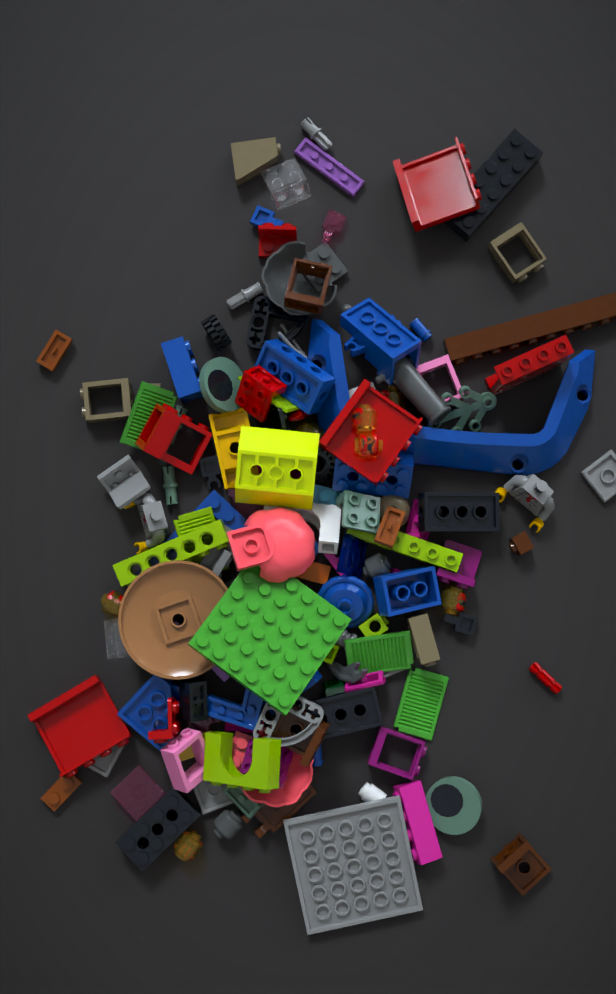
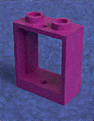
[367,726,427,780]

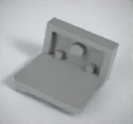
[97,454,150,509]

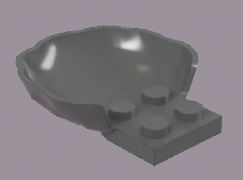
[261,241,348,315]

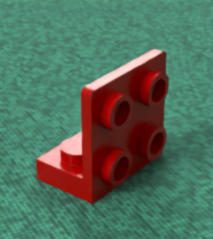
[258,223,297,258]
[235,365,287,422]

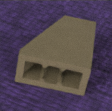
[231,137,281,186]

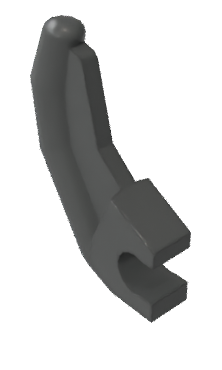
[327,661,368,684]

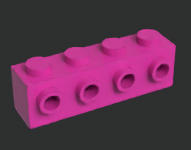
[393,779,443,865]

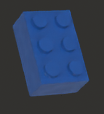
[161,336,203,404]
[373,565,442,617]

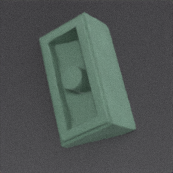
[223,786,265,819]

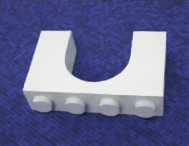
[264,503,342,554]

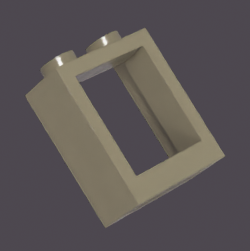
[487,222,547,284]
[80,378,133,423]
[405,613,440,667]

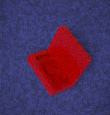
[148,697,180,743]

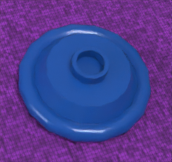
[318,575,374,629]

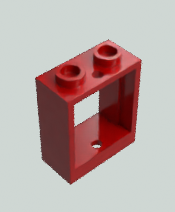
[135,403,182,459]
[161,414,213,475]

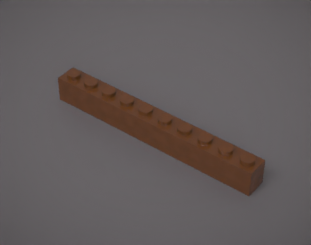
[443,292,616,365]

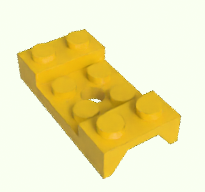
[209,408,259,490]

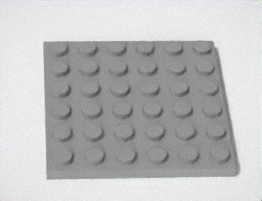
[283,795,423,935]

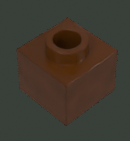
[508,531,534,556]

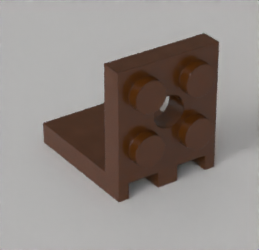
[271,705,330,767]
[490,833,552,896]

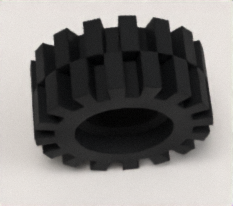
[201,314,232,351]
[315,448,334,483]

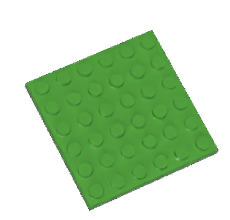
[187,565,352,716]

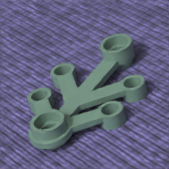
[425,385,497,432]

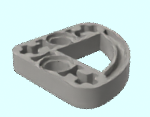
[253,696,324,747]

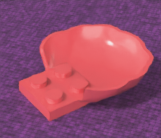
[226,507,315,583]
[232,726,314,808]

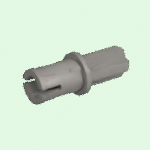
[300,117,332,151]
[227,282,264,310]

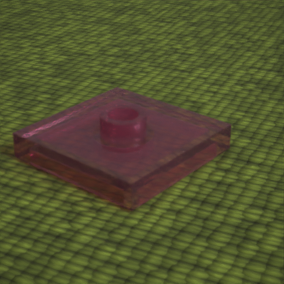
[110,765,166,821]

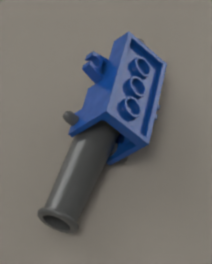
[340,298,451,427]

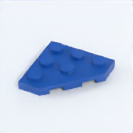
[117,675,174,752]

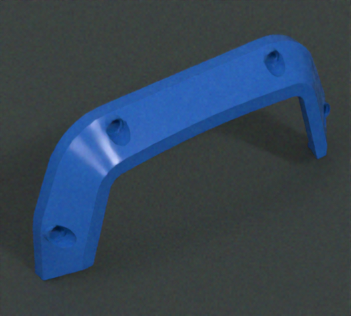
[308,319,595,476]

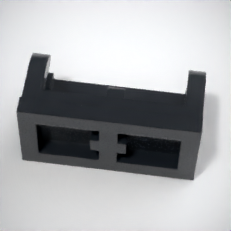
[179,678,208,723]

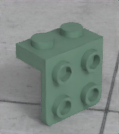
[336,490,381,534]

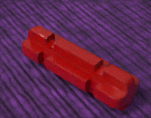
[529,662,562,694]

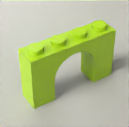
[203,731,281,793]

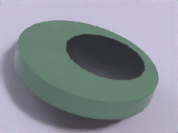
[199,357,243,413]
[426,776,482,835]

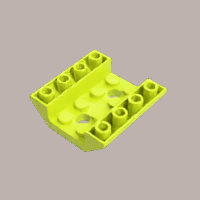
[235,426,320,510]

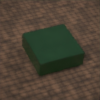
[323,679,345,696]

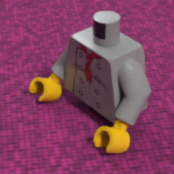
[495,474,555,533]
[124,493,168,554]

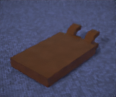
[241,785,317,839]

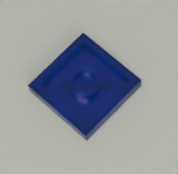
[336,533,368,579]

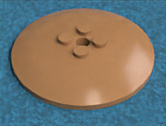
[118,560,228,680]

